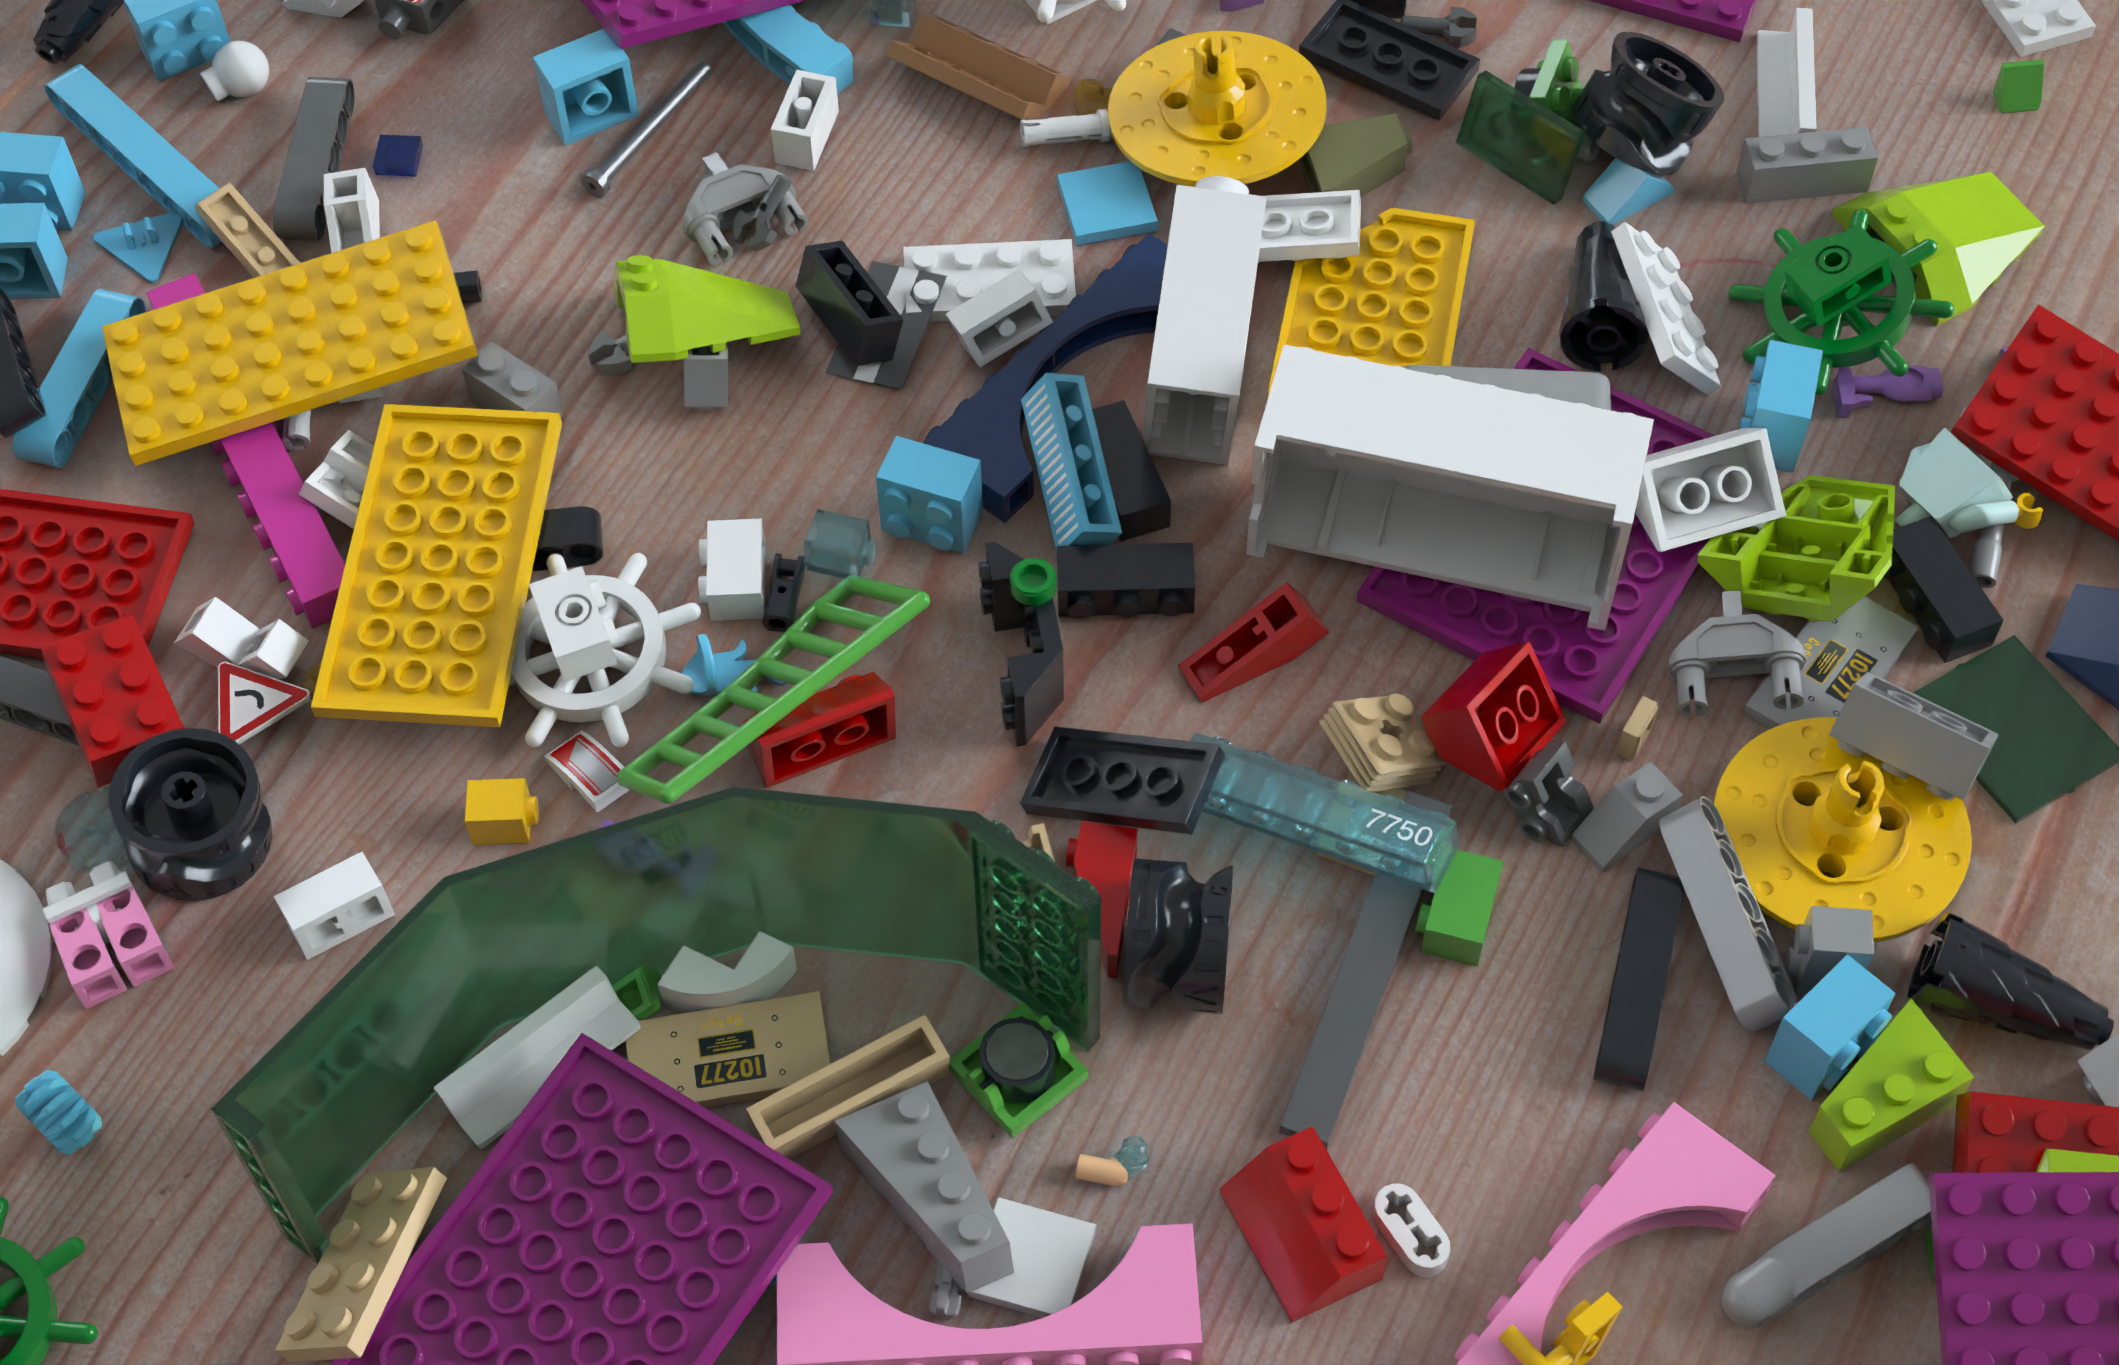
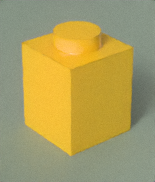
[464,778,539,845]

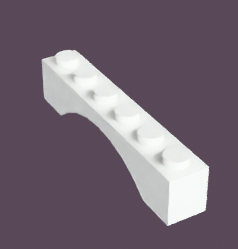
[324,168,382,404]

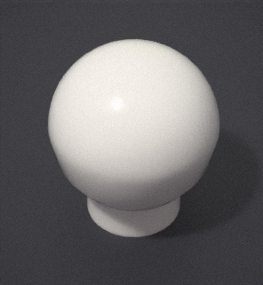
[200,41,269,102]

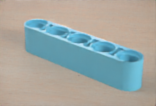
[13,289,146,468]

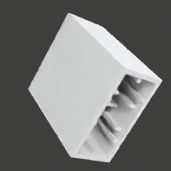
[1142,176,1267,465]

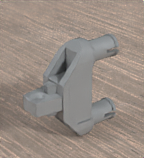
[682,153,809,266]
[1668,590,1806,717]

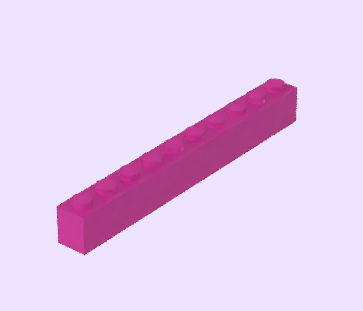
[146,273,345,629]

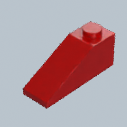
[1178,582,1330,702]
[1066,821,1138,978]

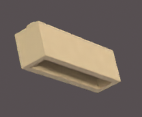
[746,1014,950,1159]

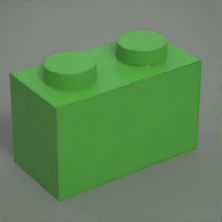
[1415,847,1504,967]

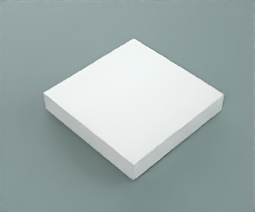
[967,1197,1096,1318]

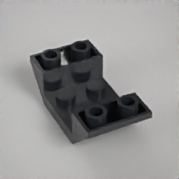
[978,542,1064,747]

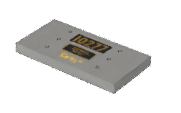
[1743,596,1919,729]

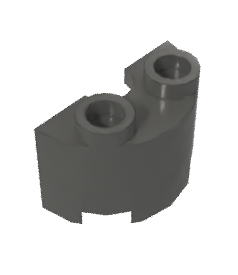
[1505,740,1594,847]

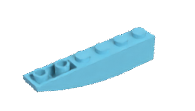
[722,5,854,94]

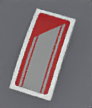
[544,730,629,813]

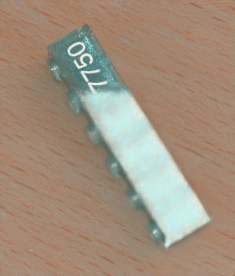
[1190,732,1459,893]

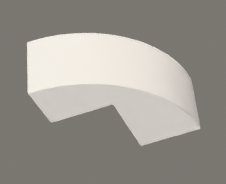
[174,597,309,679]
[657,931,797,1013]

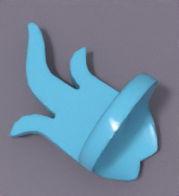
[682,634,787,696]

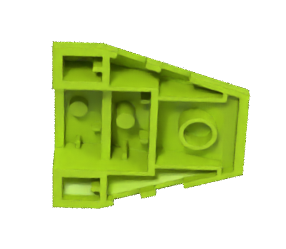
[1831,172,2045,326]
[613,255,800,363]
[1698,475,1896,622]

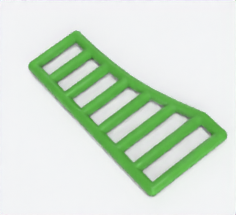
[616,575,930,804]

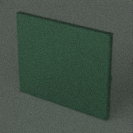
[1913,635,2119,824]

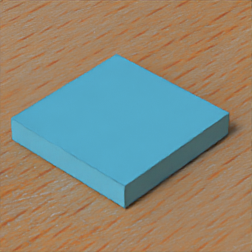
[1057,161,1158,246]

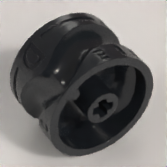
[1572,32,1724,175]
[109,728,273,901]
[1123,858,1233,1015]

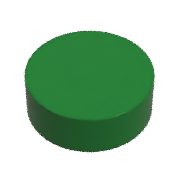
[1010,558,1057,606]

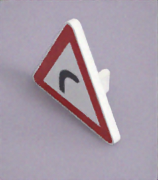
[218,662,311,744]

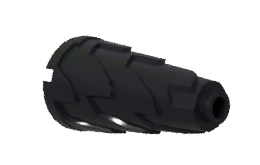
[33,0,124,64]
[1559,221,1649,371]
[1907,912,2114,1050]

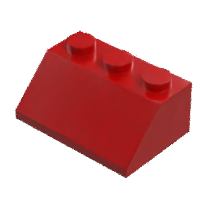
[1421,641,1567,791]
[743,671,896,788]
[1219,1126,1387,1323]

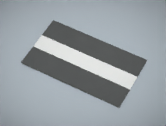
[826,261,947,389]

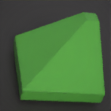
[612,966,662,1020]

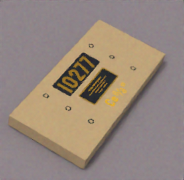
[625,991,831,1108]

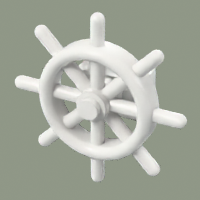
[509,553,701,748]

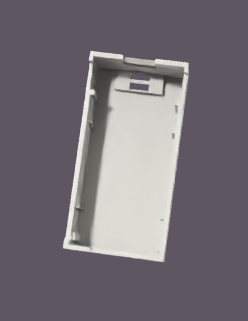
[1246,344,1654,631]

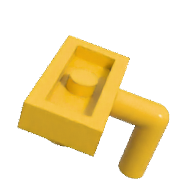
[1499,1292,1623,1365]

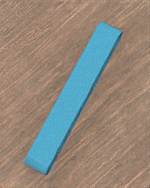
[44,64,222,249]

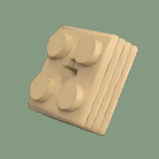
[1319,693,1446,792]

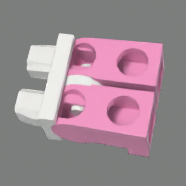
[42,861,175,1009]

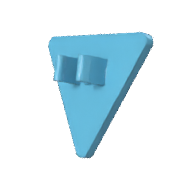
[93,212,183,283]

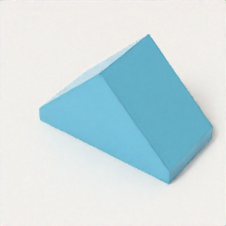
[1582,158,1675,224]

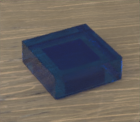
[373,135,423,177]

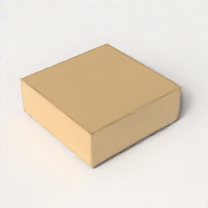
[1616,696,1658,762]

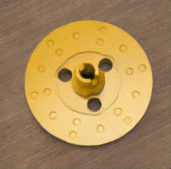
[1108,31,1327,187]
[1713,717,1972,942]

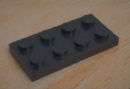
[1299,0,1480,121]
[1020,726,1225,835]

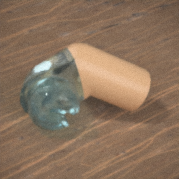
[1076,1136,1149,1186]

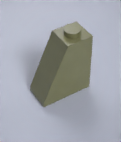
[1299,113,1412,197]

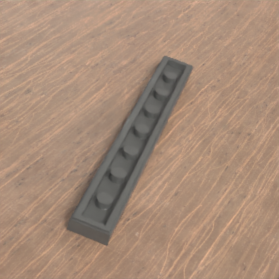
[1279,791,1453,1149]

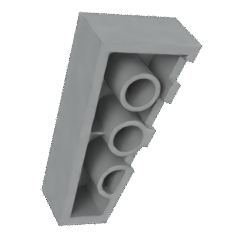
[834,1081,1014,1293]

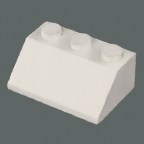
[1635,428,1786,552]

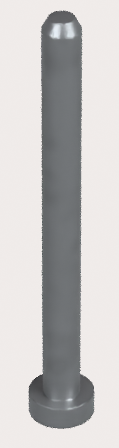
[581,61,712,198]

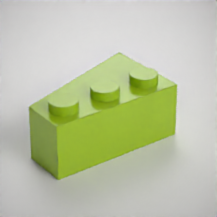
[1808,998,1974,1172]

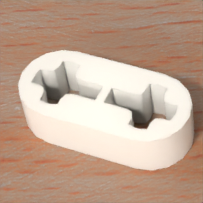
[1373,1183,1450,1277]

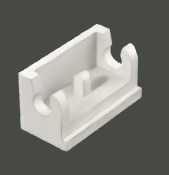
[274,852,395,960]

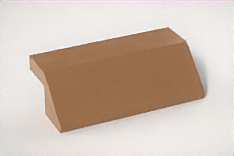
[886,13,1072,120]

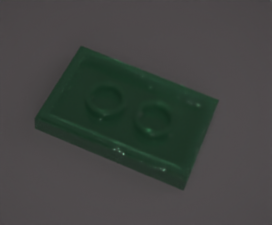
[1456,70,1586,205]

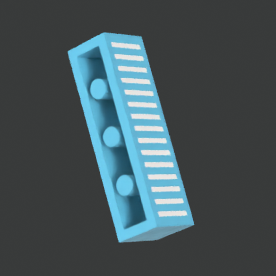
[1021,373,1122,552]

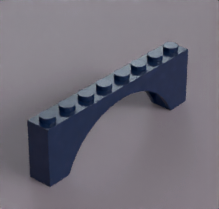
[923,233,1168,523]

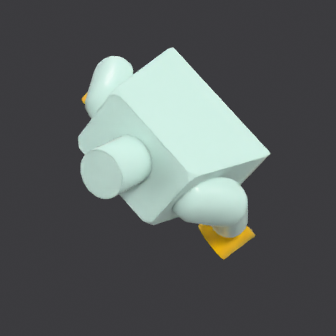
[1894,428,2043,538]

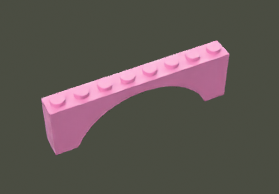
[1454,1102,1776,1365]
[777,1223,1202,1365]

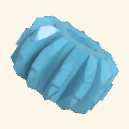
[15,1070,102,1155]

